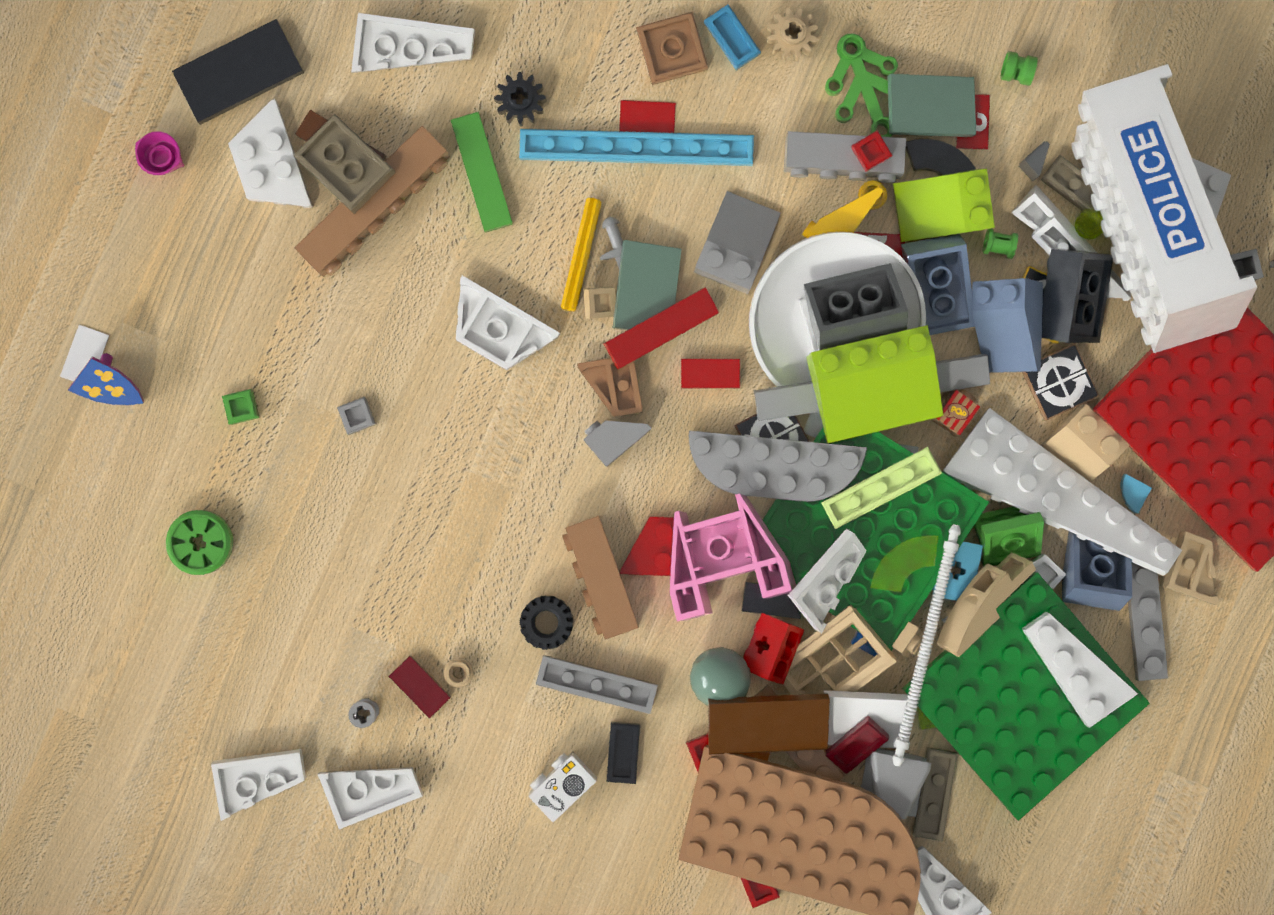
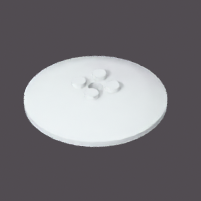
[749,232,926,387]

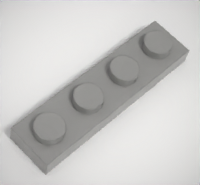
[1128,562,1168,681]
[536,655,658,714]

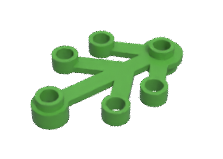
[825,33,898,137]

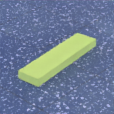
[821,447,942,529]

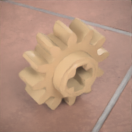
[767,7,818,61]

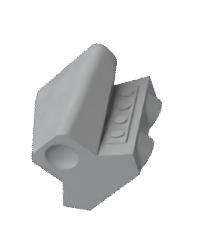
[861,748,931,819]

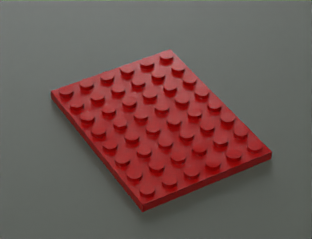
[1092,307,1274,572]

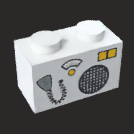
[528,752,597,822]

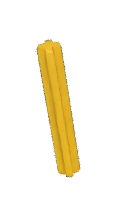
[561,197,601,312]

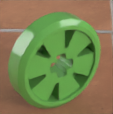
[166,510,233,575]

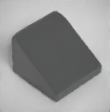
[1019,141,1050,181]

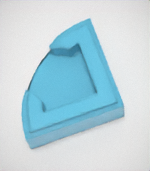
[1120,474,1152,514]

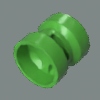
[1000,51,1038,86]

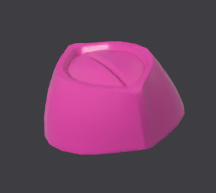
[135,131,184,175]

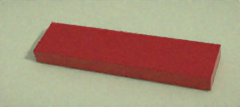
[603,287,719,369]

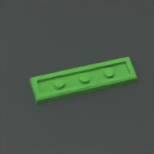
[451,112,513,233]

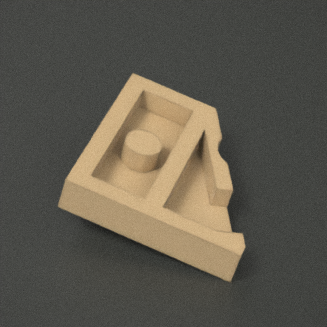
[1162,531,1219,605]

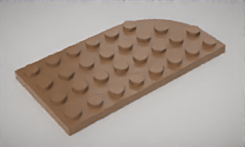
[678,744,921,915]

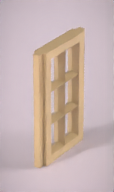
[783,605,897,695]

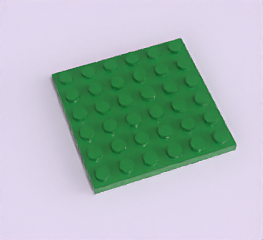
[763,427,989,651]
[902,571,1150,821]

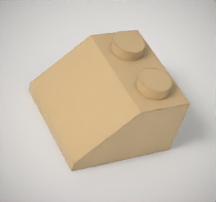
[1041,404,1129,482]

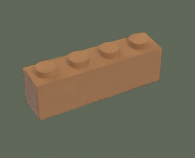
[562,516,639,640]

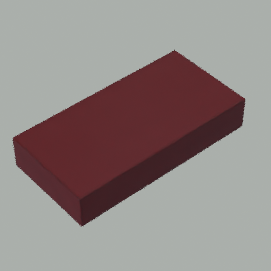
[388,655,451,719]
[825,716,889,775]

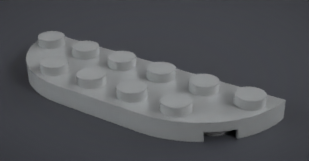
[689,431,867,502]

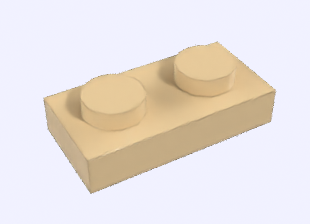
[892,622,924,658]

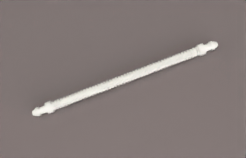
[892,524,961,766]

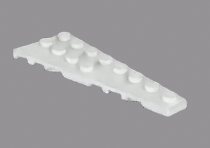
[942,408,1182,576]

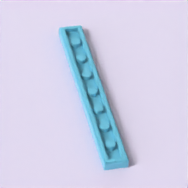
[519,129,754,166]

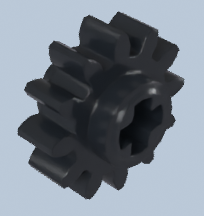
[494,72,547,126]

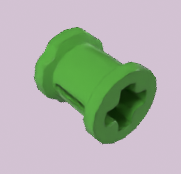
[982,228,1018,259]

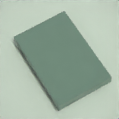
[888,74,976,137]
[612,240,682,330]

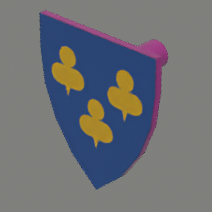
[68,353,144,405]

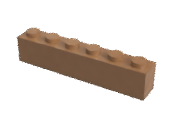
[294,126,450,277]

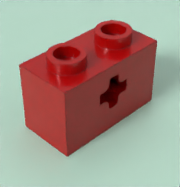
[743,613,805,685]

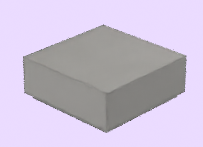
[337,397,376,435]

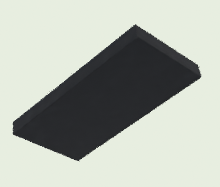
[172,19,304,125]

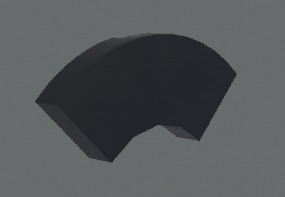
[906,139,976,175]

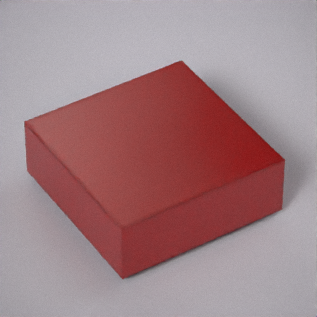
[851,130,893,172]

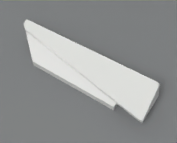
[1012,185,1131,301]

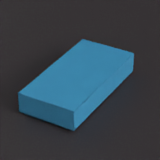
[704,4,761,71]

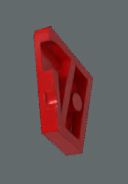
[620,516,674,576]

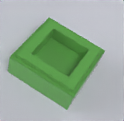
[222,389,259,425]

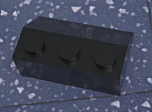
[1042,248,1113,343]

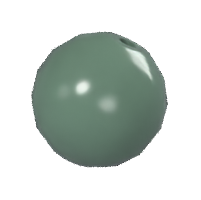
[690,647,751,706]

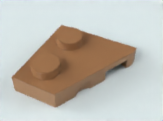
[577,358,643,417]

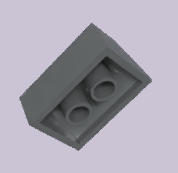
[804,263,908,350]

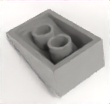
[694,191,781,294]

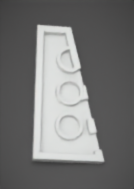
[351,13,475,73]

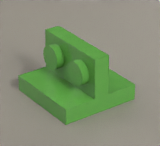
[974,506,1044,567]

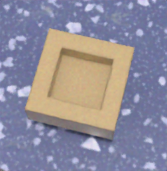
[584,287,616,319]

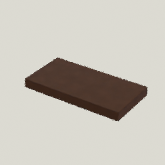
[708,693,830,755]

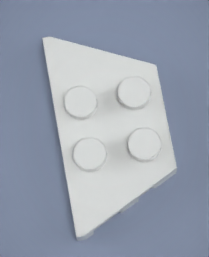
[228,99,313,208]
[456,275,560,370]

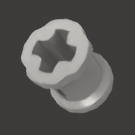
[348,698,379,728]

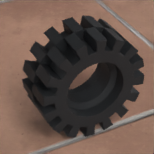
[519,595,574,650]

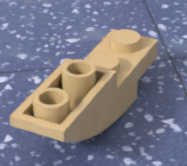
[937,552,1036,657]

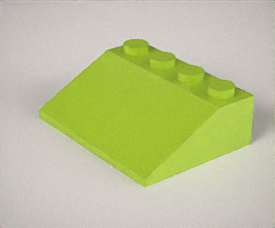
[806,325,943,444]

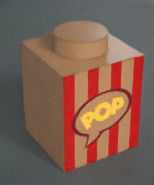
[931,389,980,437]

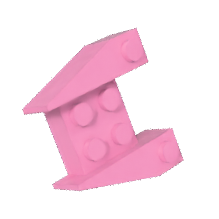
[670,494,796,621]

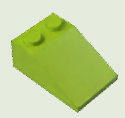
[893,168,995,242]

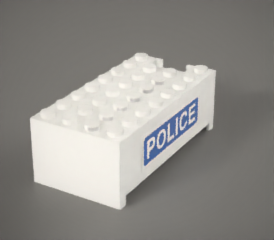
[1071,64,1257,353]

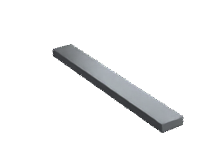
[754,354,990,421]

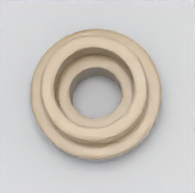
[444,658,474,688]

